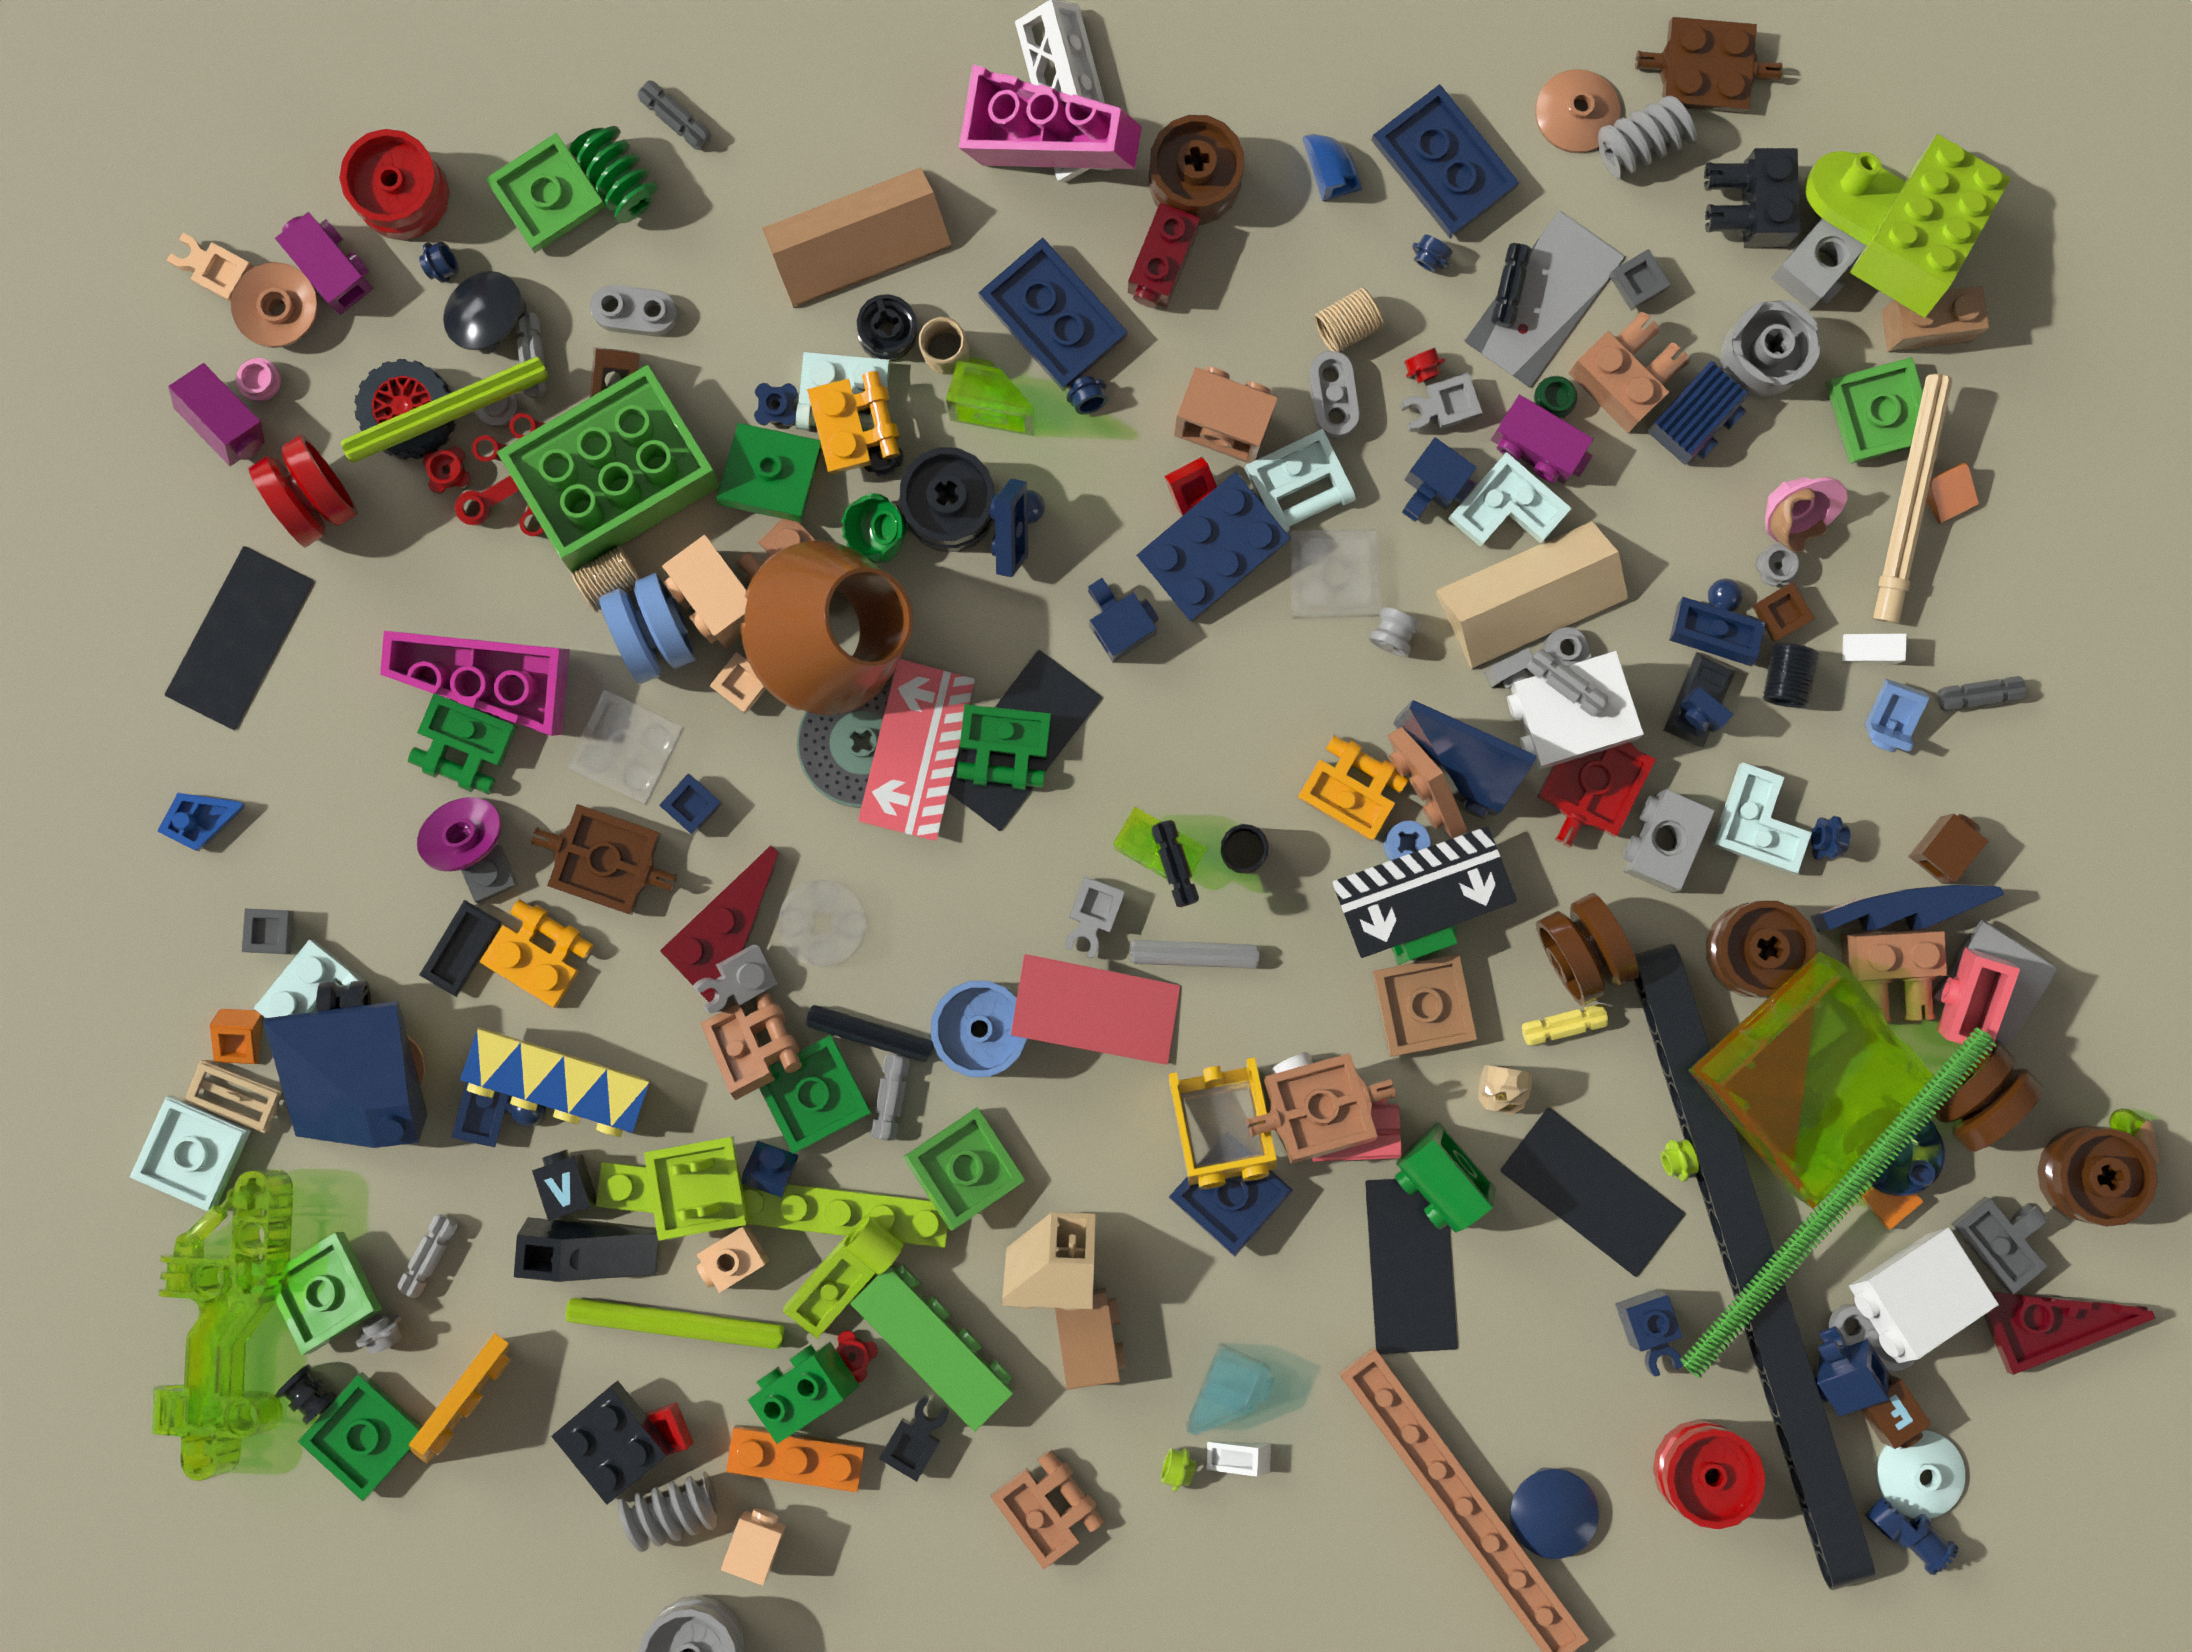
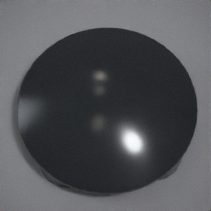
[443,271,527,354]

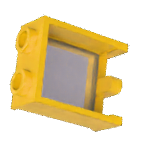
[1168,1057,1277,1189]

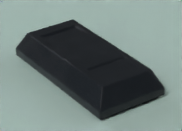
[1663,652,1736,748]
[419,900,502,997]

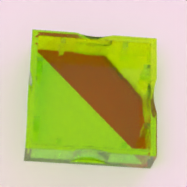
[1688,952,1935,1209]

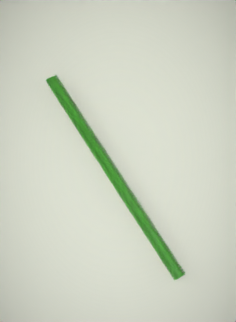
[1680,1028,1997,1378]

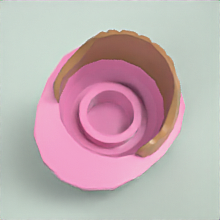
[1765,477,1847,553]

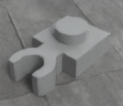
[1400,373,1482,432]
[1065,876,1125,959]
[693,944,777,1013]

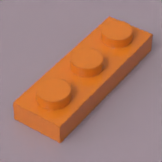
[726,1425,866,1493]

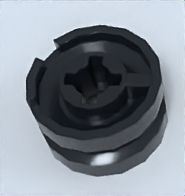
[856,294,917,361]

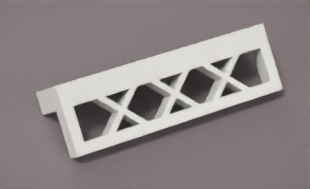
[1015,0,1112,182]

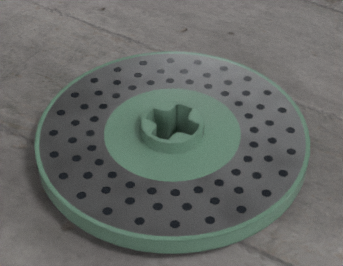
[797,684,891,808]

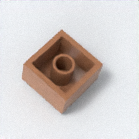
[1174,366,1278,463]

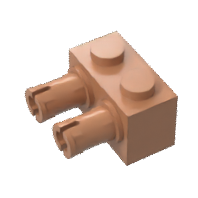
[1568,312,1690,433]
[1841,929,1947,1023]

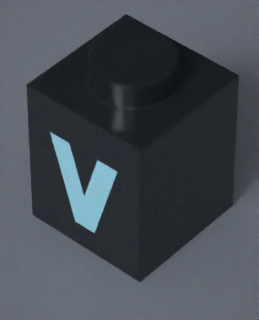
[532,1149,597,1221]

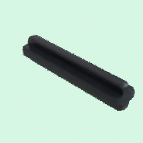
[806,1005,933,1062]

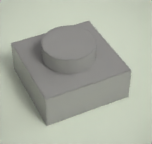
[1484,647,1533,689]

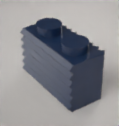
[1647,361,1750,465]

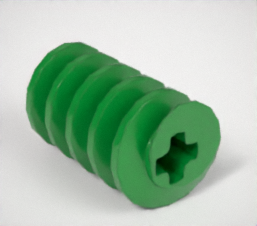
[569,126,658,223]

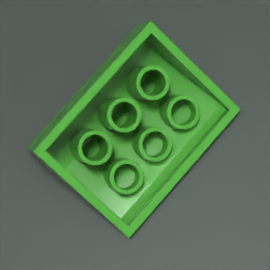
[497,365,720,573]

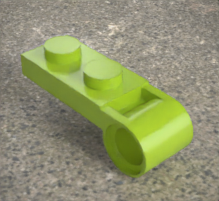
[783,1216,903,1339]

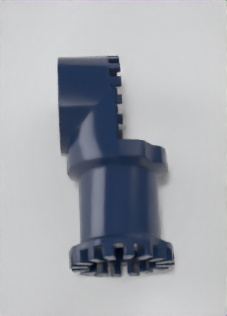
[1865,1497,1959,1575]

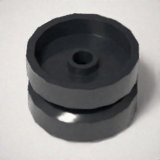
[899,447,995,552]

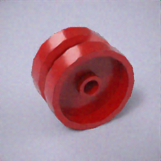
[339,129,450,240]
[248,434,358,548]
[1653,1419,1766,1530]

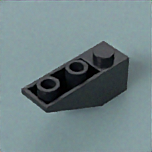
[514,1217,659,1282]

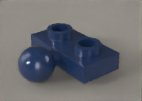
[990,478,1045,577]
[1669,578,1765,666]
[451,1082,546,1148]

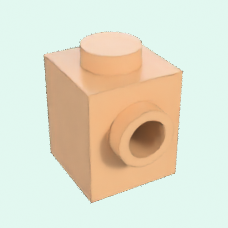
[696,1224,770,1293]
[721,1508,787,1586]

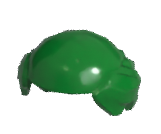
[841,493,907,563]

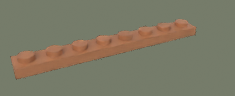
[1339,1347,1589,1652]

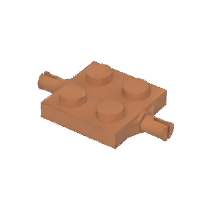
[1246,1053,1396,1164]

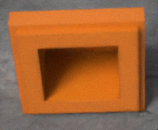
[1926,462,1979,524]
[209,1009,263,1064]

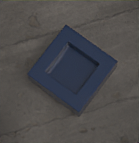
[1679,686,1734,733]
[659,773,723,836]
[741,1141,798,1197]

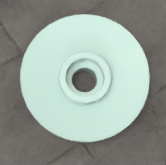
[1876,1430,1965,1519]

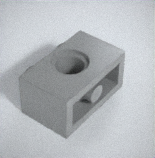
[1770,218,1866,310]
[1623,789,1715,893]

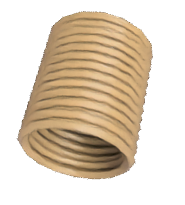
[1314,288,1384,353]
[919,317,970,375]
[572,545,641,613]

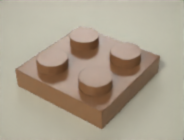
[1372,954,1477,1057]

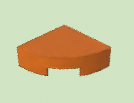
[1860,1187,1924,1230]

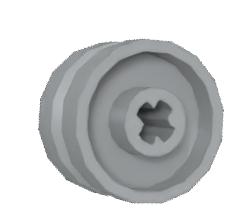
[638,1595,745,1652]

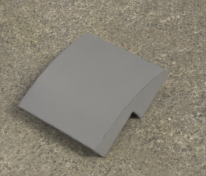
[1933,919,2058,1045]

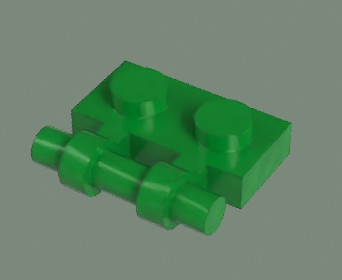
[408,694,518,795]
[957,704,1051,790]

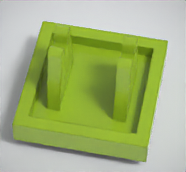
[644,1136,749,1241]

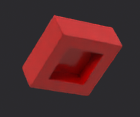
[1164,457,1217,516]
[645,1402,694,1456]

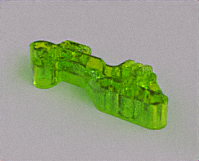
[151,1169,293,1481]

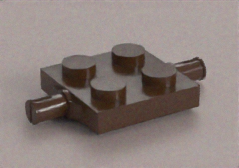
[1635,17,1783,113]
[531,804,677,915]

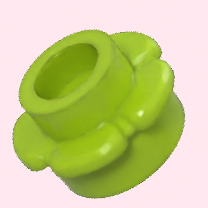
[1660,1139,1699,1182]
[1160,1448,1196,1492]

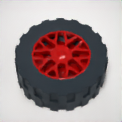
[354,359,456,460]

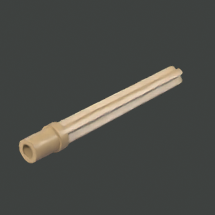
[1873,374,1952,624]

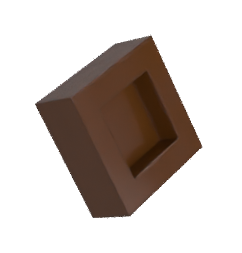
[1752,582,1815,642]

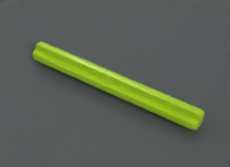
[341,357,548,463]
[565,1298,784,1350]

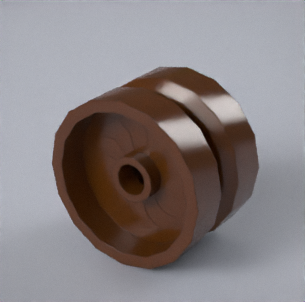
[1149,115,1244,225]
[1536,893,1639,1006]
[1706,901,1817,997]
[1931,1040,2043,1152]
[2037,1126,2158,1227]

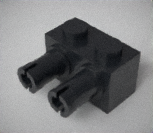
[1704,148,1800,248]

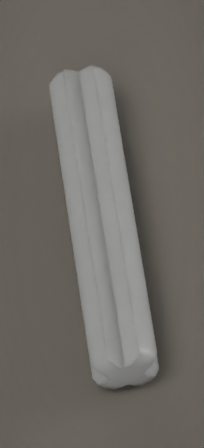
[1131,940,1260,968]

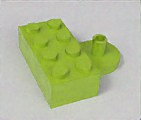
[1805,133,2011,318]

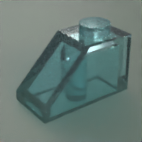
[1186,1343,1274,1435]

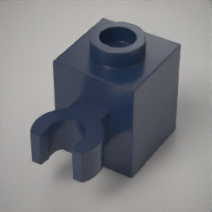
[1401,437,1477,522]
[1088,578,1159,662]
[1615,1289,1683,1377]
[1815,1326,1889,1417]

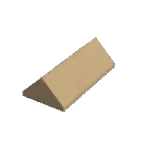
[1435,521,1628,669]

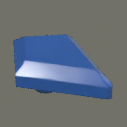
[157,793,245,851]

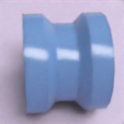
[1383,820,1431,861]

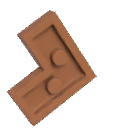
[1387,727,1468,839]

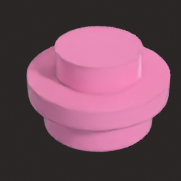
[236,358,281,402]

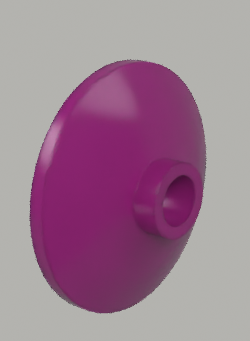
[417,797,502,872]

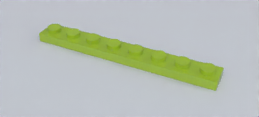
[596,1162,948,1248]

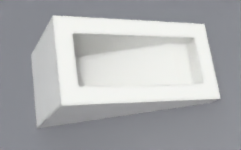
[1842,634,1907,665]
[1206,1441,1271,1476]

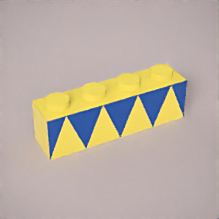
[460,1027,649,1137]

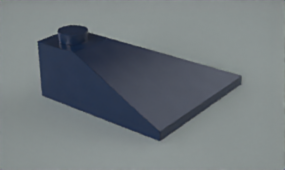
[1393,700,1537,819]
[263,1001,428,1148]

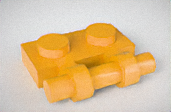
[807,371,900,475]
[1297,735,1409,842]
[480,899,594,1008]

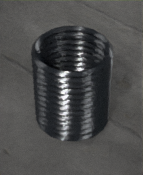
[1762,643,1819,708]
[1220,824,1269,874]

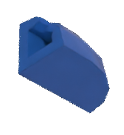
[1303,134,1363,201]

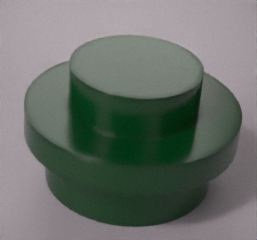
[1534,376,1577,419]

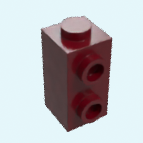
[1128,202,1200,308]

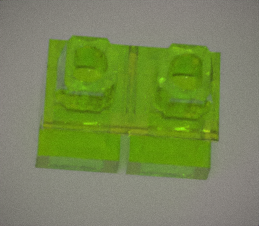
[1113,806,1208,879]

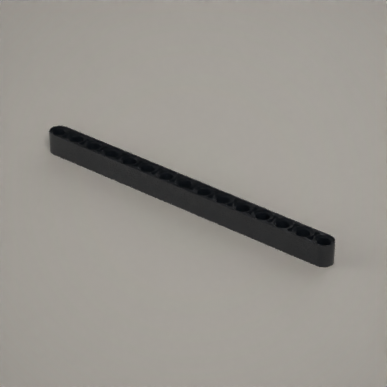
[1633,943,1876,1590]

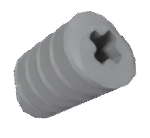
[1598,96,1697,179]
[618,1471,718,1552]

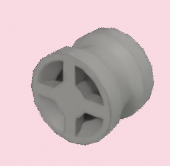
[1369,607,1422,657]

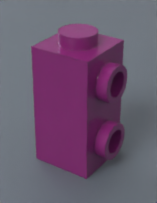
[275,211,374,315]
[168,363,265,467]
[1491,394,1593,484]

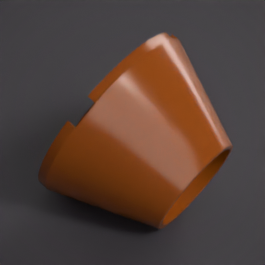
[741,540,913,716]

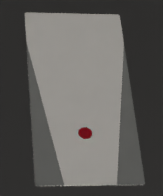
[1465,211,1624,387]

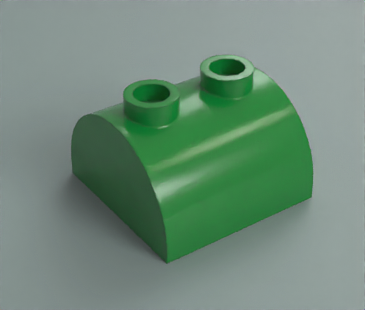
[1395,1122,1496,1233]

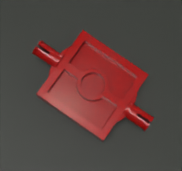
[1537,742,1656,848]

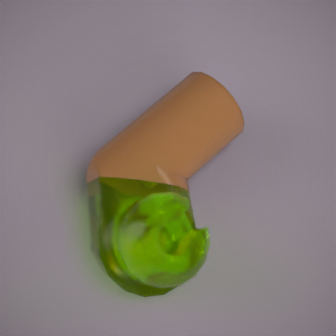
[2109,1108,2160,1164]

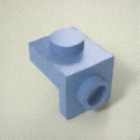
[1864,678,1929,752]

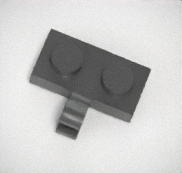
[1951,1196,2049,1295]

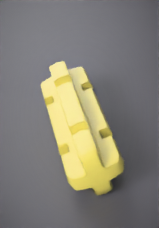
[1522,1004,1608,1046]

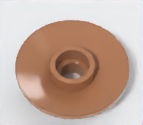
[1535,69,1621,153]
[231,262,318,348]

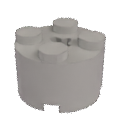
[1720,300,1820,399]

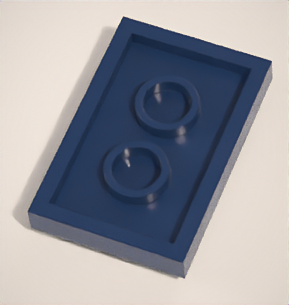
[1371,84,1519,239]
[978,237,1128,392]
[1136,471,1292,622]

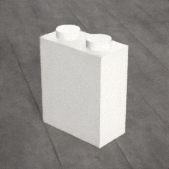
[1507,651,1643,771]
[1849,1227,1999,1363]

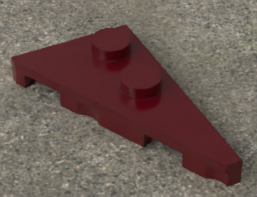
[660,845,779,1012]
[1984,1291,2156,1375]

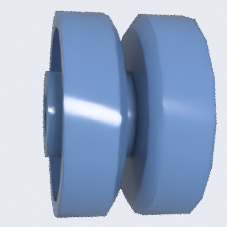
[599,573,696,685]
[931,981,1028,1077]

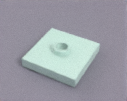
[130,1095,251,1212]

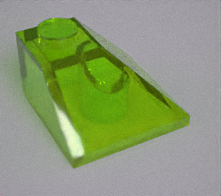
[946,358,1036,436]

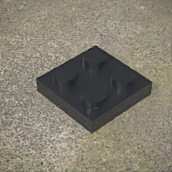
[551,1380,674,1505]

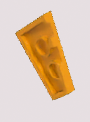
[409,1333,511,1465]

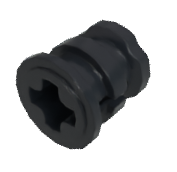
[274,1364,337,1425]

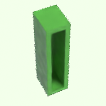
[850,1263,1014,1432]

